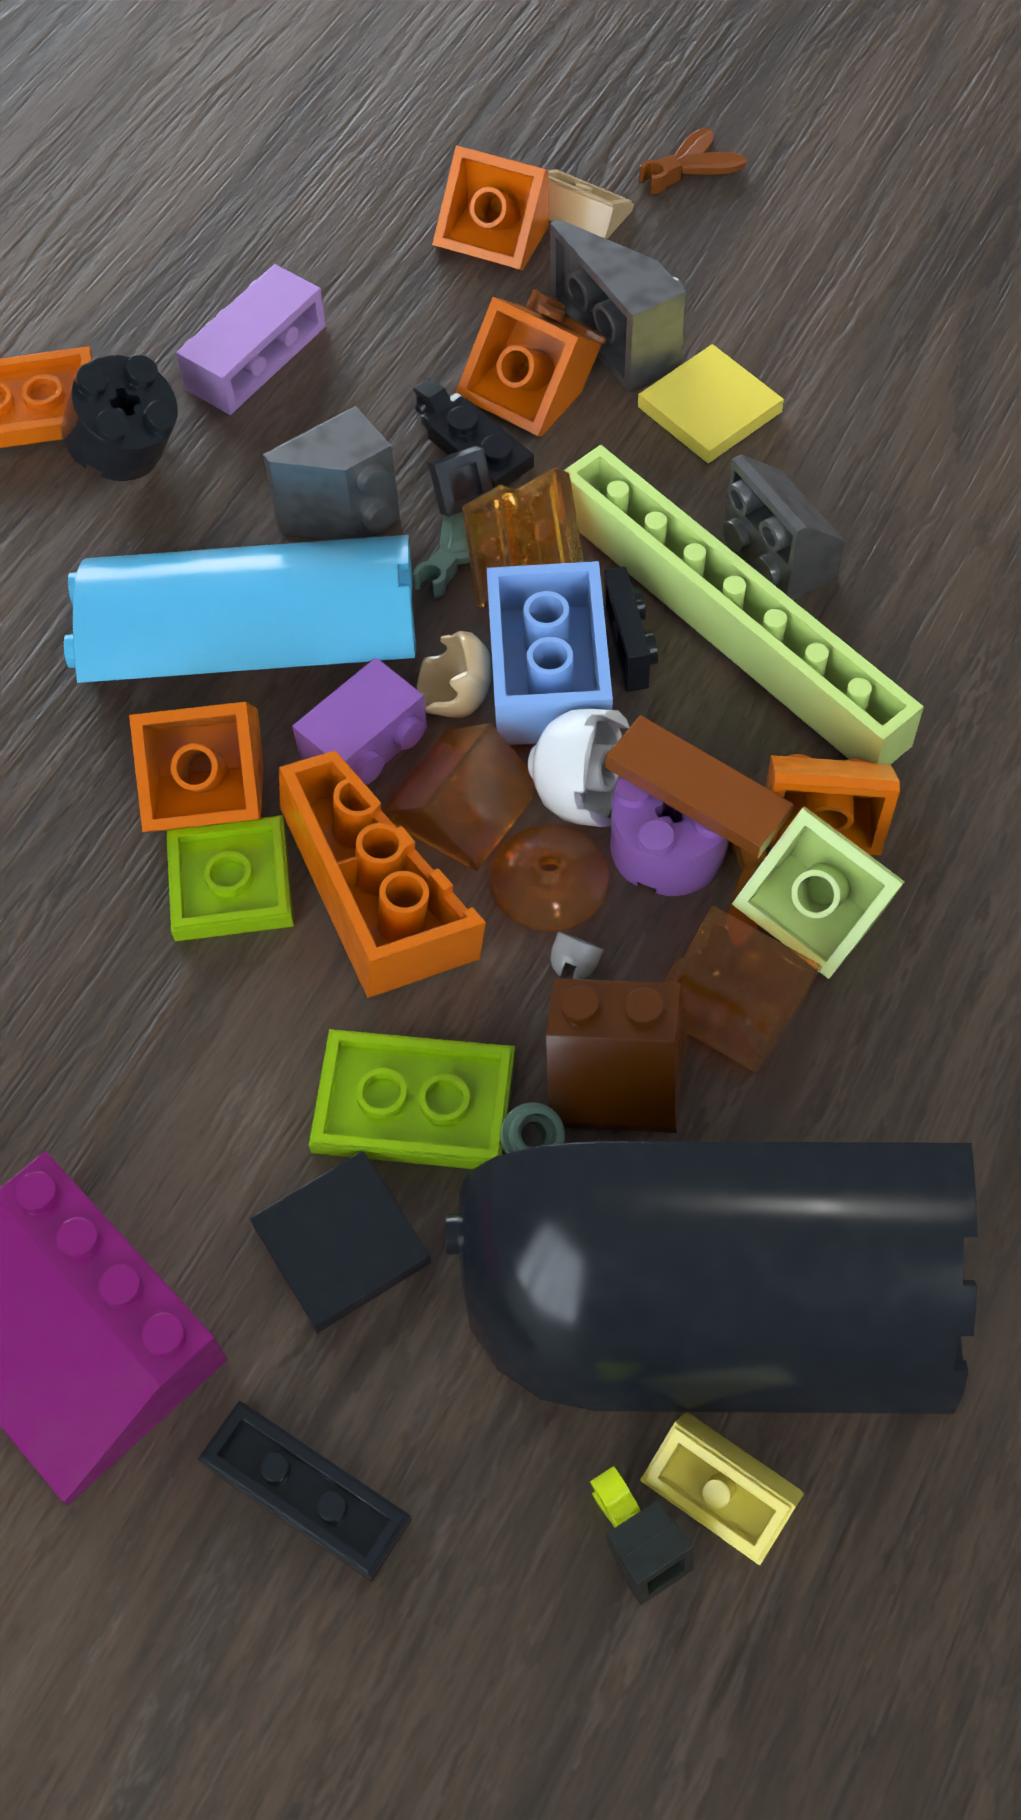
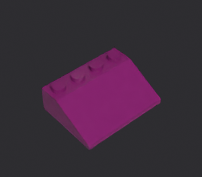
[0,1150,228,1506]

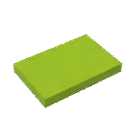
[309,1029,516,1169]

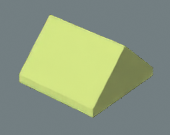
[732,807,905,979]

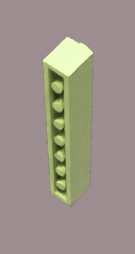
[561,445,924,764]

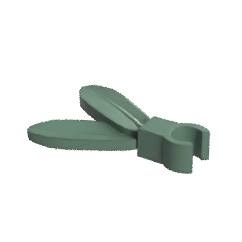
[414,509,520,599]

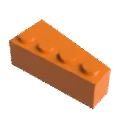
[279,750,486,998]

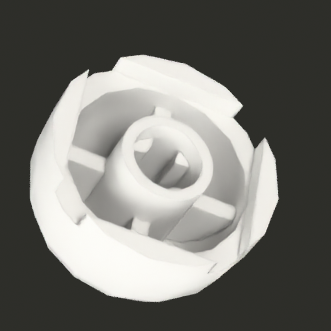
[528,709,629,827]

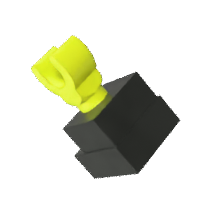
[589,1466,694,1605]

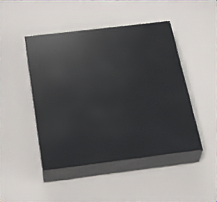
[250,1151,432,1333]

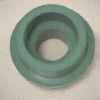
[500,1102,565,1154]

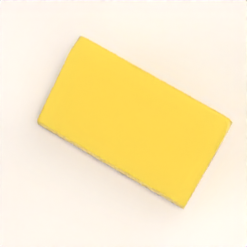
[640,1413,804,1565]

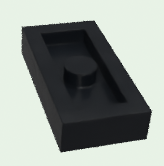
[603,567,658,692]

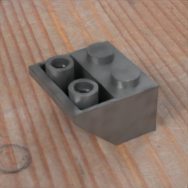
[723,454,845,600]

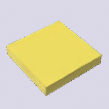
[638,344,784,464]

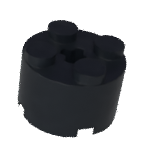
[61,355,178,481]

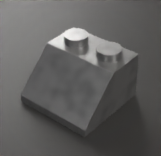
[263,406,400,540]

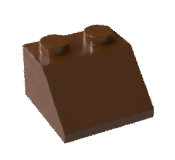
[546,978,689,1133]

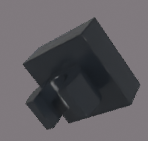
[427,446,496,517]

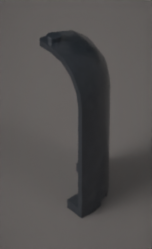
[446,1141,978,1414]

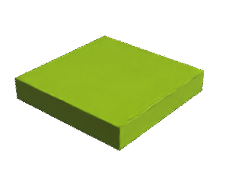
[166,815,294,942]

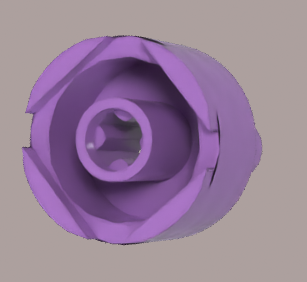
[610,777,729,896]

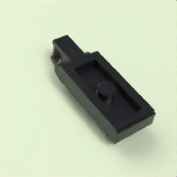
[413,378,534,494]

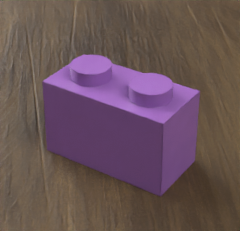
[292,657,428,785]

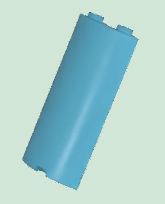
[64,535,416,683]

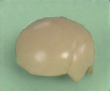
[417,631,492,718]

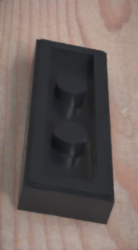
[197,1400,412,1582]

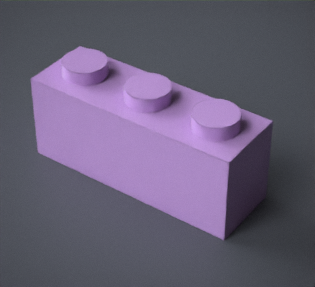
[176,264,326,415]

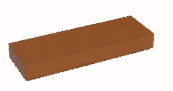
[605,715,794,858]

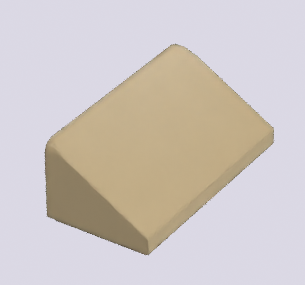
[548,169,634,239]

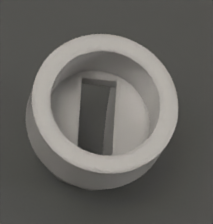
[550,932,604,979]

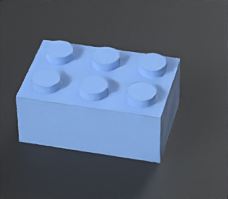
[487,561,613,746]

